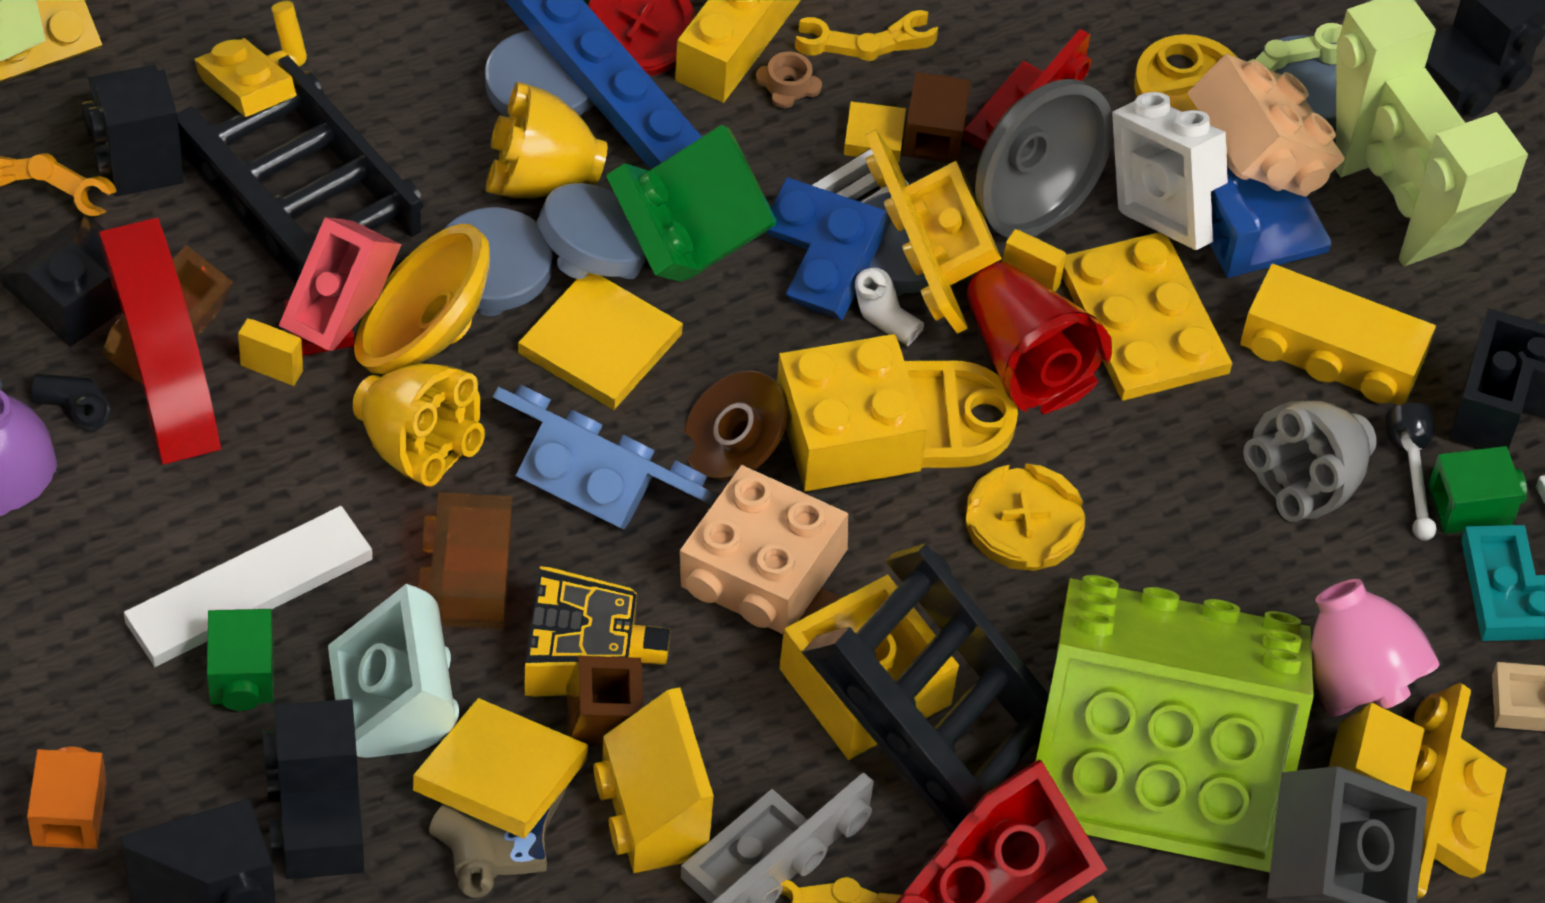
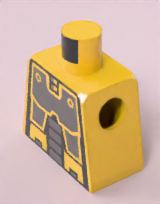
[525,566,671,697]

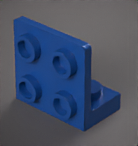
[1210,167,1331,278]

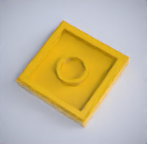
[518,273,683,410]
[413,698,588,839]

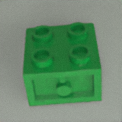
[606,125,777,282]

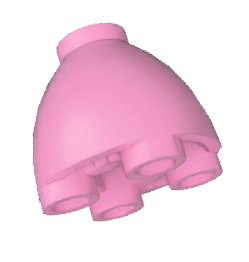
[1311,579,1440,717]

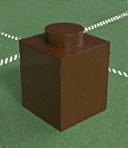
[902,72,971,163]
[566,656,643,745]

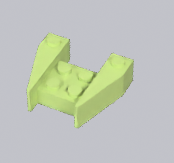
[1336,0,1528,267]

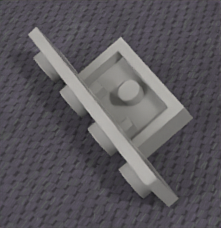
[680,773,874,903]

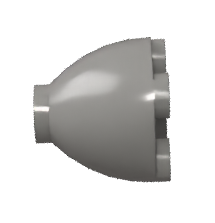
[1243,401,1376,522]

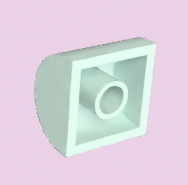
[328,584,459,758]

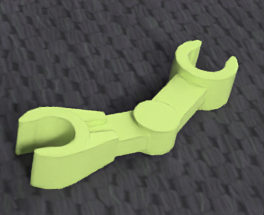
[1247,23,1342,72]

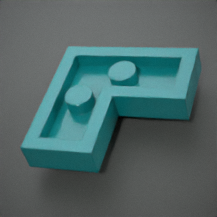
[1461,525,1545,641]

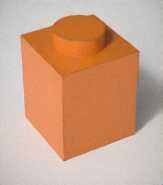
[27,746,107,849]

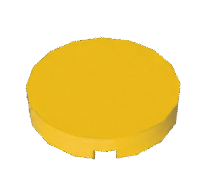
[965,464,1085,571]

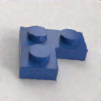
[766,177,891,321]

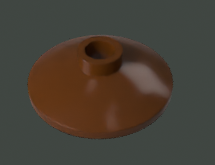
[684,371,788,481]

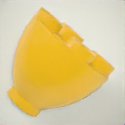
[486,81,608,199]
[353,363,485,487]

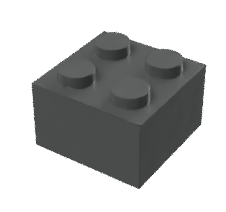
[1267,766,1427,903]

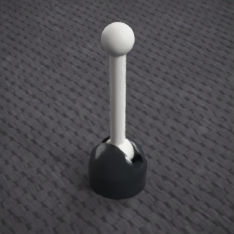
[1385,403,1436,541]

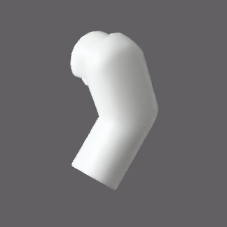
[855,268,924,347]

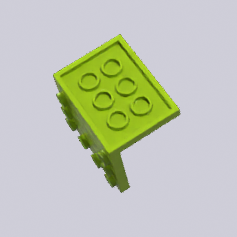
[1035,575,1314,872]

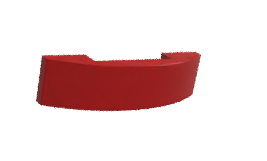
[98,217,221,465]

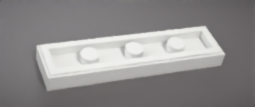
[124,506,372,667]

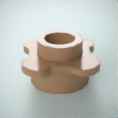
[756,51,822,108]

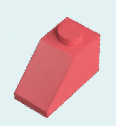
[279,217,402,351]

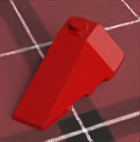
[896,760,1107,903]

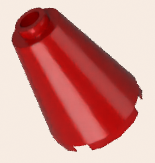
[966,262,1112,414]

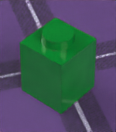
[1428,446,1527,534]
[207,608,274,711]

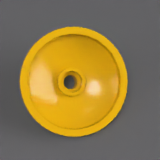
[354,223,490,374]

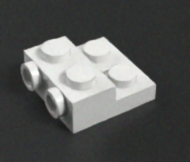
[1112,92,1228,250]

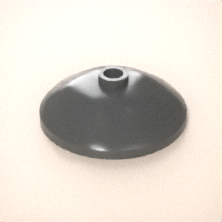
[975,79,1113,238]

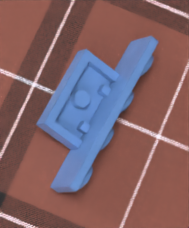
[492,384,717,529]

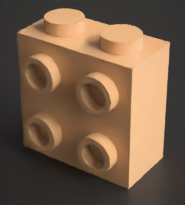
[1187,54,1345,197]
[680,465,848,634]

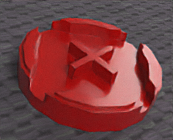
[588,0,695,76]

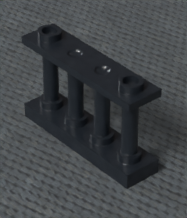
[177,55,423,285]
[802,543,1049,833]

